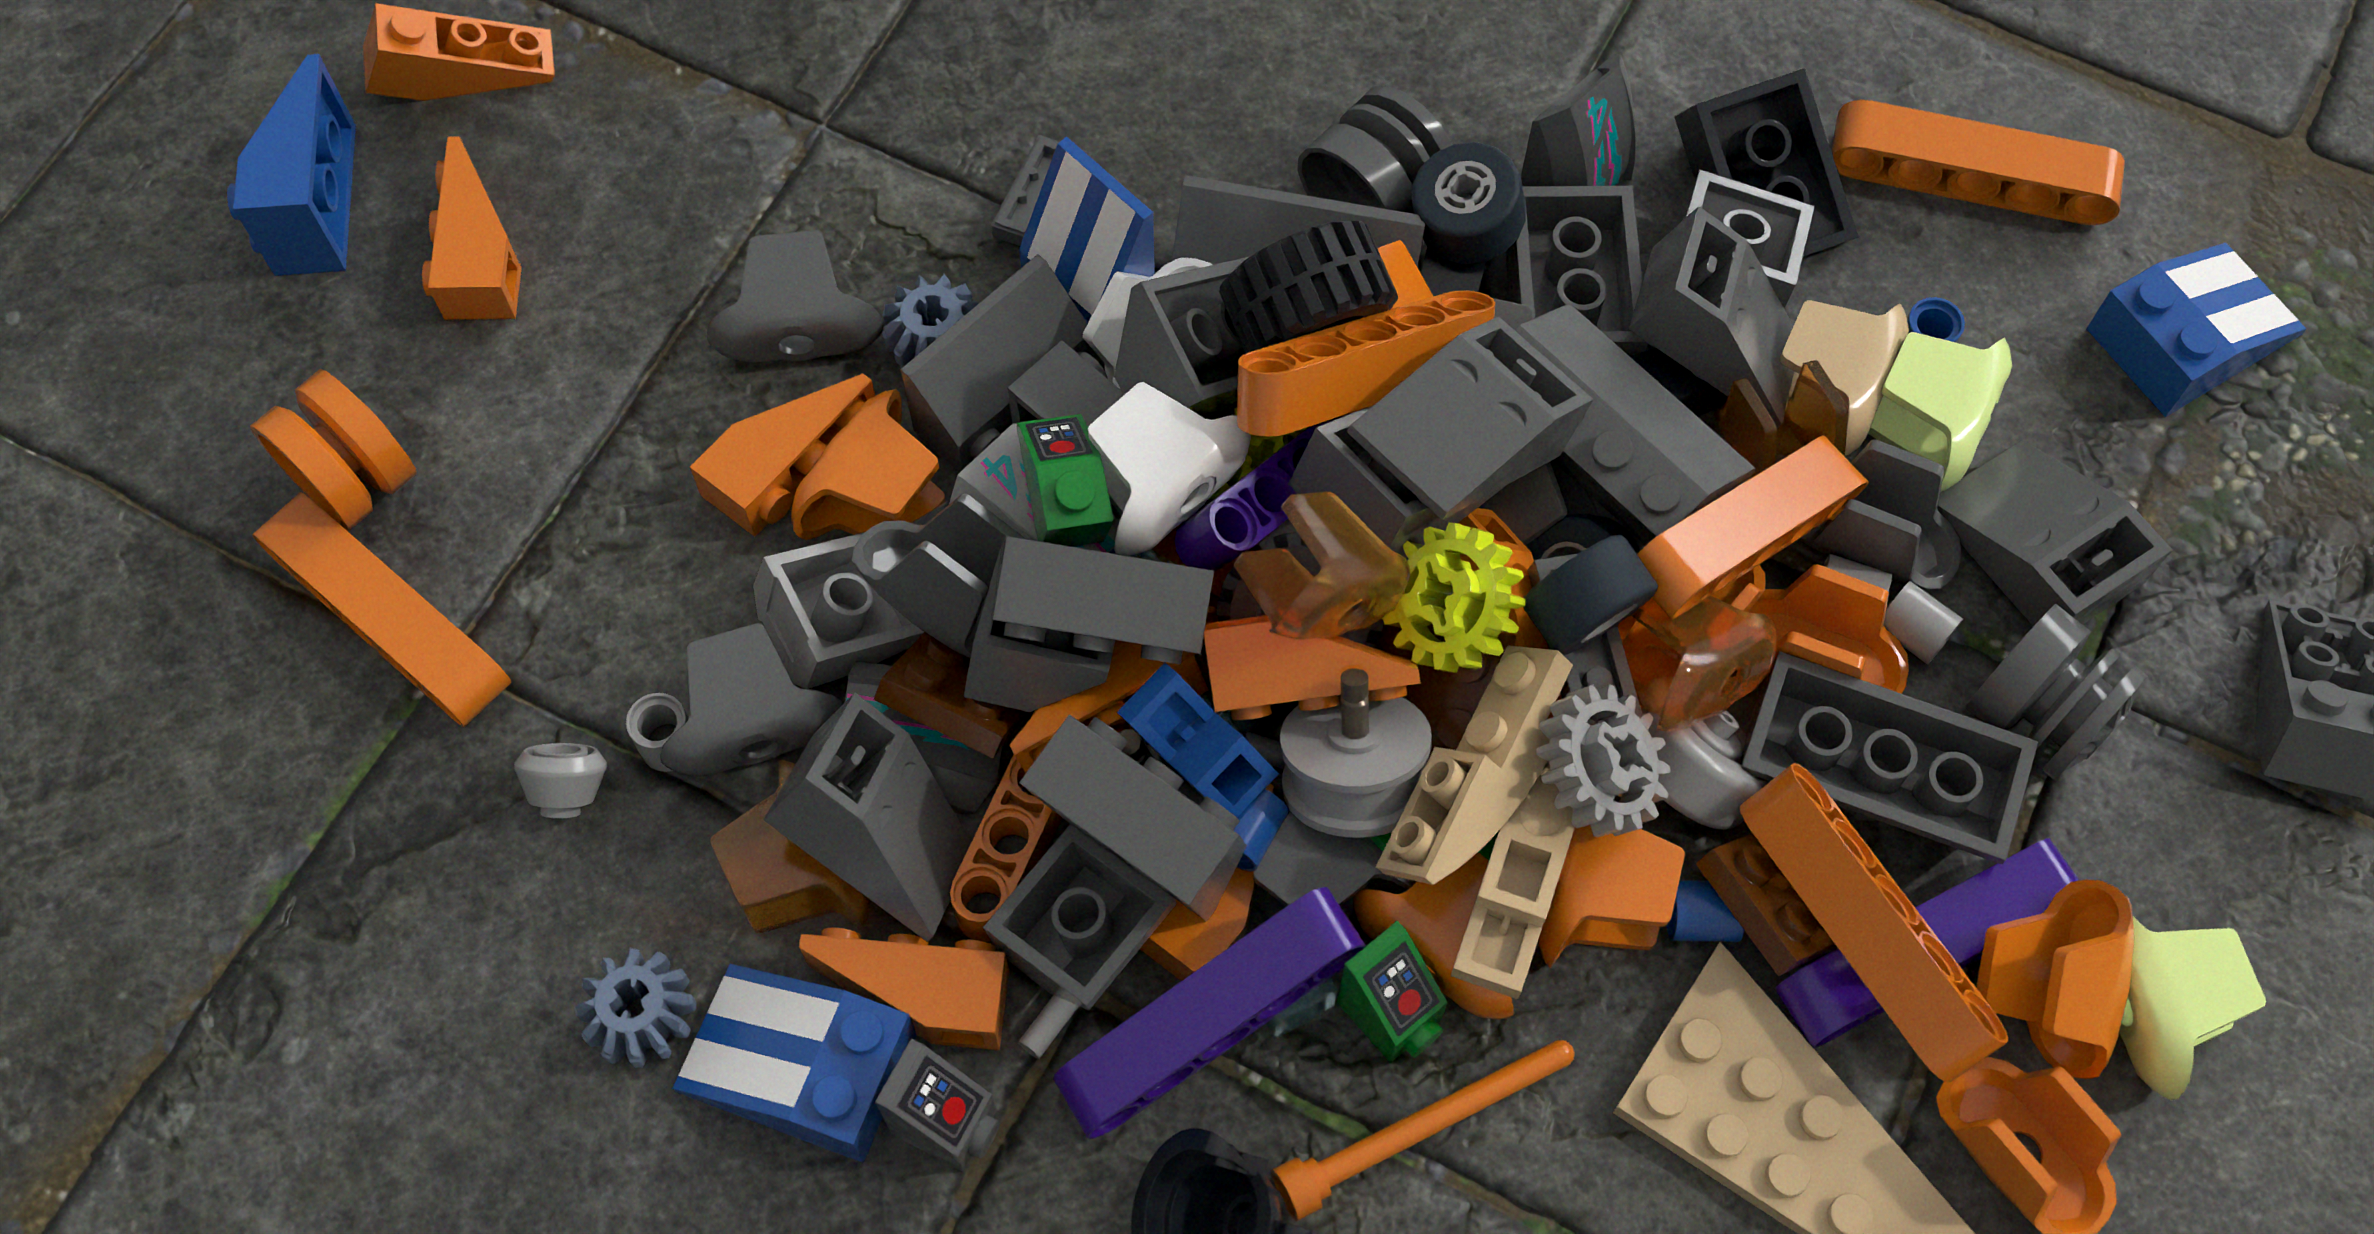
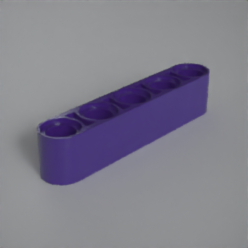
[1174,410,1359,572]
[1775,838,2079,1048]
[1053,887,1366,1139]

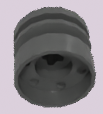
[1297,86,1453,214]
[1965,604,2148,781]

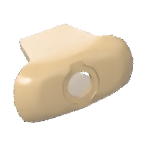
[1780,300,1909,457]

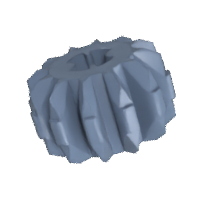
[882,274,979,369]
[575,948,696,1068]

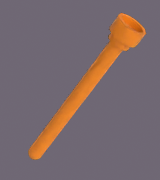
[1271,1040,1574,1221]

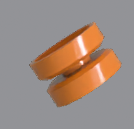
[250,369,416,531]

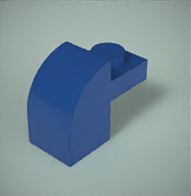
[1117,663,1279,817]

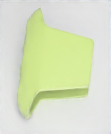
[1868,332,2012,491]
[2119,917,2266,1100]

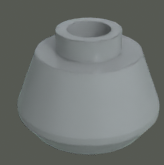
[514,743,607,818]

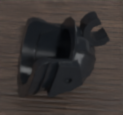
[1131,1128,1313,1234]

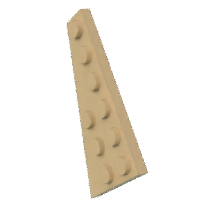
[1613,942,1975,1234]

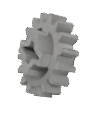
[1536,684,1670,837]

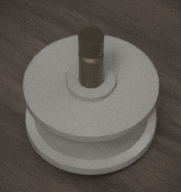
[1280,668,1431,838]

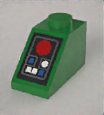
[1016,414,1114,547]
[1337,920,1448,1063]

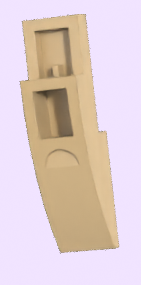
[1376,645,1573,885]
[1451,761,1575,999]

